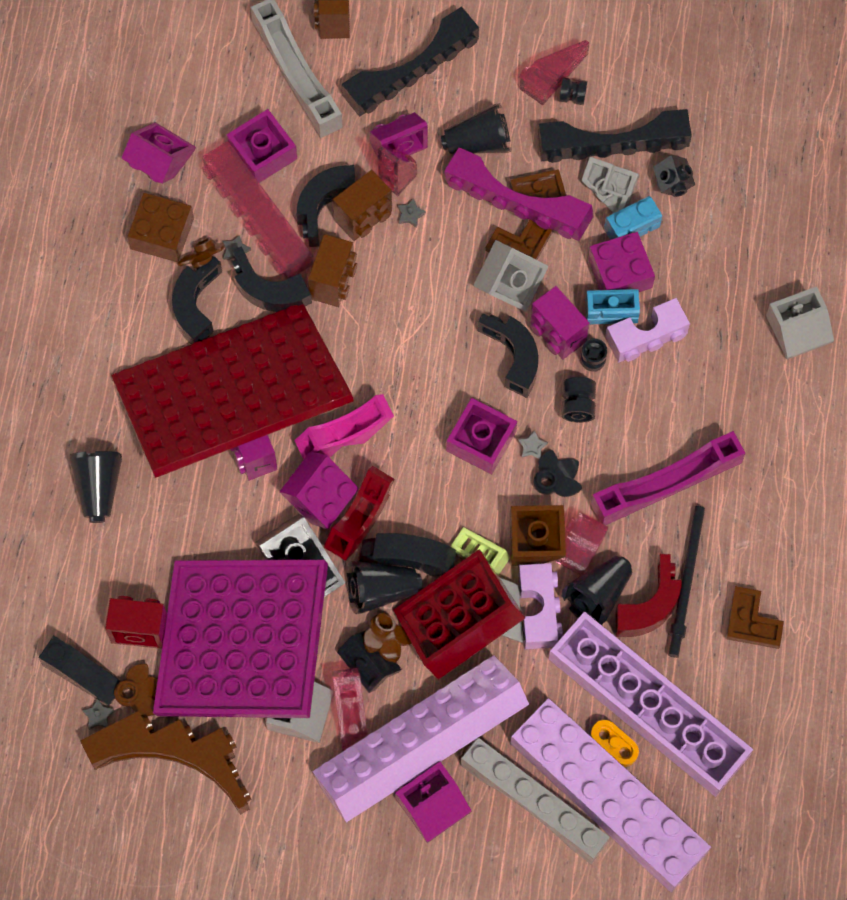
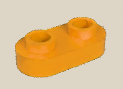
[591,720,639,767]

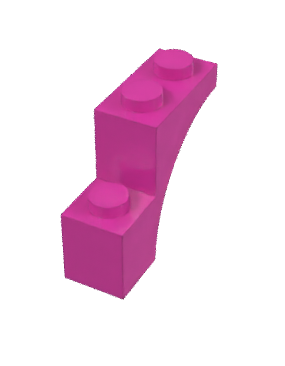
[294,394,394,460]

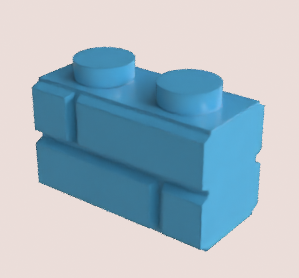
[604,196,662,240]
[585,289,640,325]

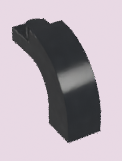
[297,165,355,247]
[231,246,312,312]
[172,256,222,344]
[477,314,538,398]
[359,533,457,577]

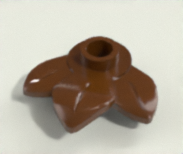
[177,237,225,268]
[363,613,412,663]
[114,664,158,716]

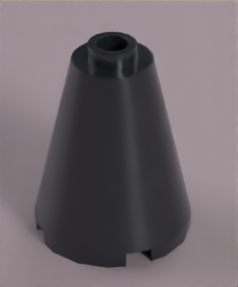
[441,103,512,154]
[69,451,122,523]
[562,556,633,625]
[347,561,422,614]

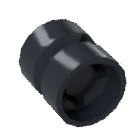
[562,377,596,423]

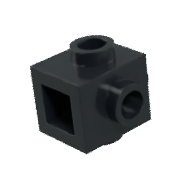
[653,155,695,197]

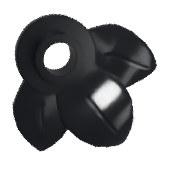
[533,450,582,497]

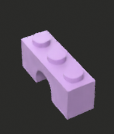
[605,298,690,363]
[519,563,563,649]

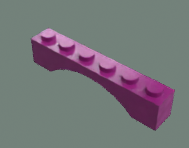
[444,148,593,241]
[591,431,745,527]

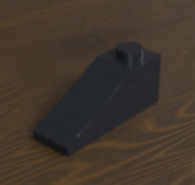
[38,635,121,706]

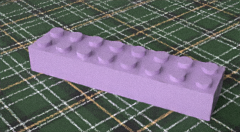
[549,612,753,797]
[312,655,529,823]
[510,698,711,892]

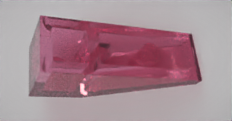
[519,40,589,106]
[378,146,417,196]
[332,668,368,751]

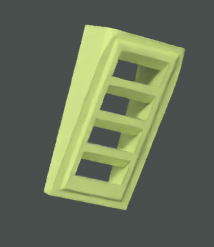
[450,527,510,576]

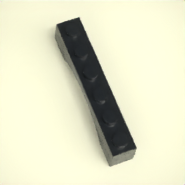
[342,6,479,117]
[538,109,692,163]

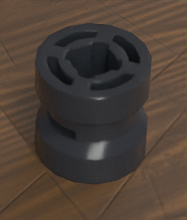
[559,77,587,106]
[580,339,607,372]

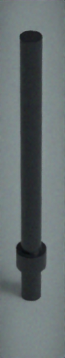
[668,506,705,658]

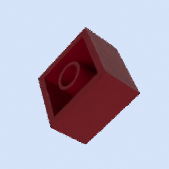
[105,596,167,649]

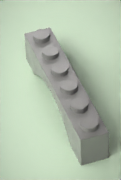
[251,0,343,138]
[461,738,610,865]

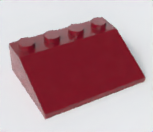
[393,549,525,680]

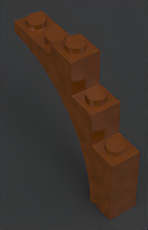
[80,711,252,815]

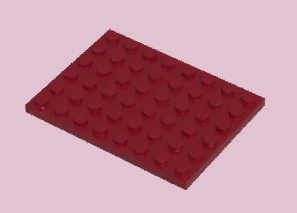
[111,304,354,478]

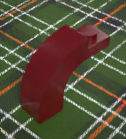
[324,466,395,561]
[616,554,682,637]

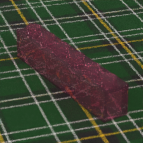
[202,141,313,279]

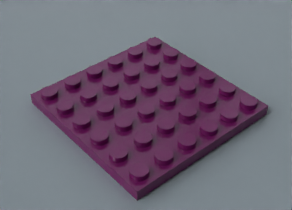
[153,560,328,718]

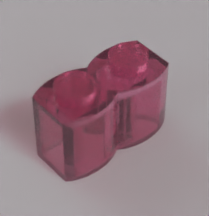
[555,513,609,575]

